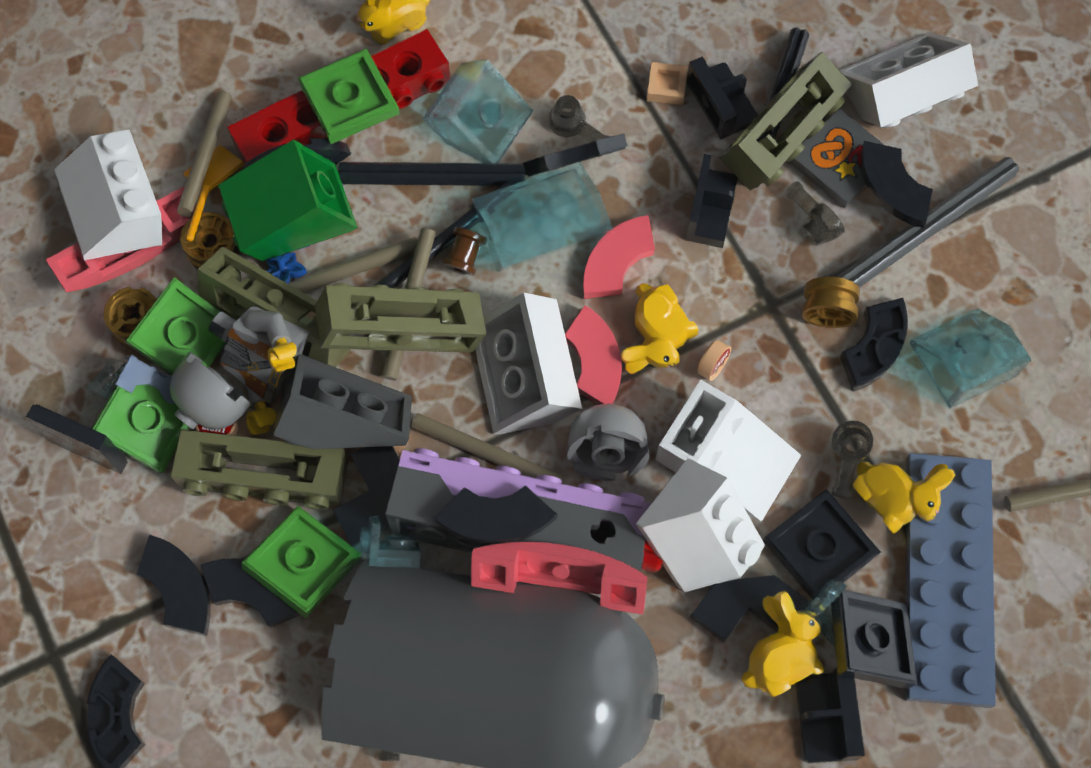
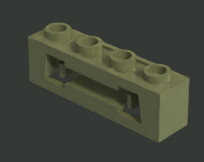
[719,52,852,191]
[198,247,352,367]
[315,283,487,353]
[171,430,348,510]

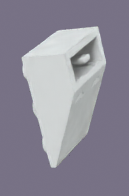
[655,380,801,523]

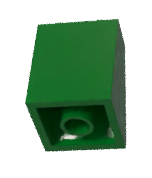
[219,139,358,261]

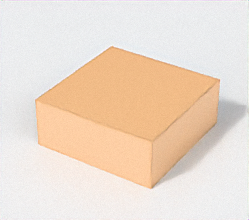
[647,62,688,105]

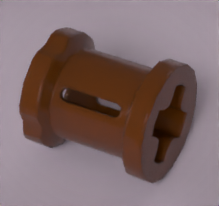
[441,227,487,276]

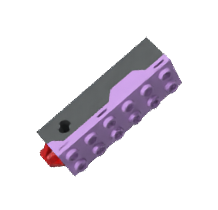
[385,448,662,573]

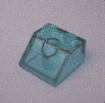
[422,59,534,163]
[909,308,1032,409]

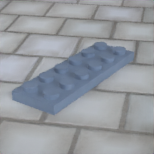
[906,453,996,708]

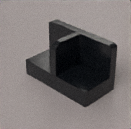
[686,56,758,140]
[686,154,738,248]
[795,668,865,764]

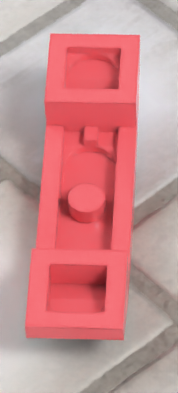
[45,186,203,293]
[471,542,648,615]

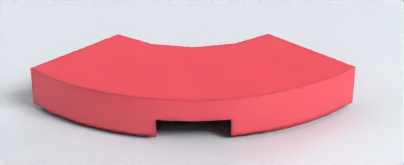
[583,215,655,299]
[565,305,622,405]

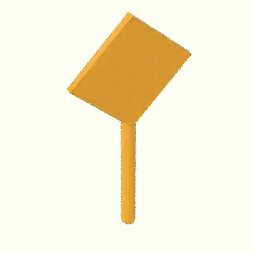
[183,145,244,242]

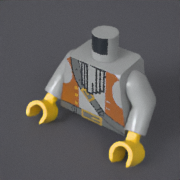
[208,307,309,435]

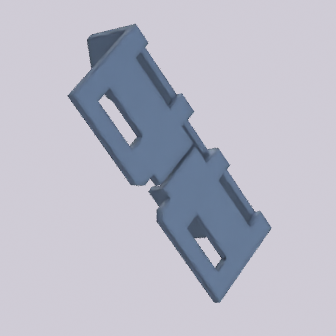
[115,355,175,404]

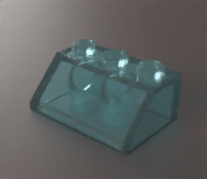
[472,162,613,272]

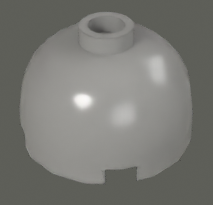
[169,352,253,430]
[567,404,649,481]

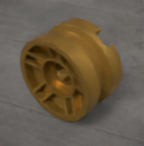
[180,212,240,269]
[802,277,860,328]
[103,286,156,348]

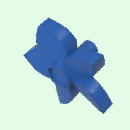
[266,252,307,284]

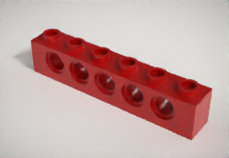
[227,29,451,164]

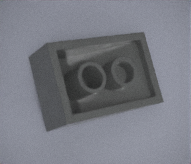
[273,354,412,449]

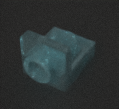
[360,516,421,568]

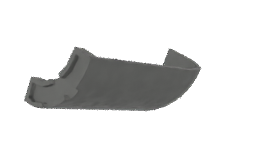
[321,561,665,768]

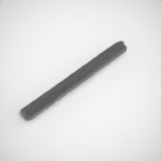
[839,157,1019,288]

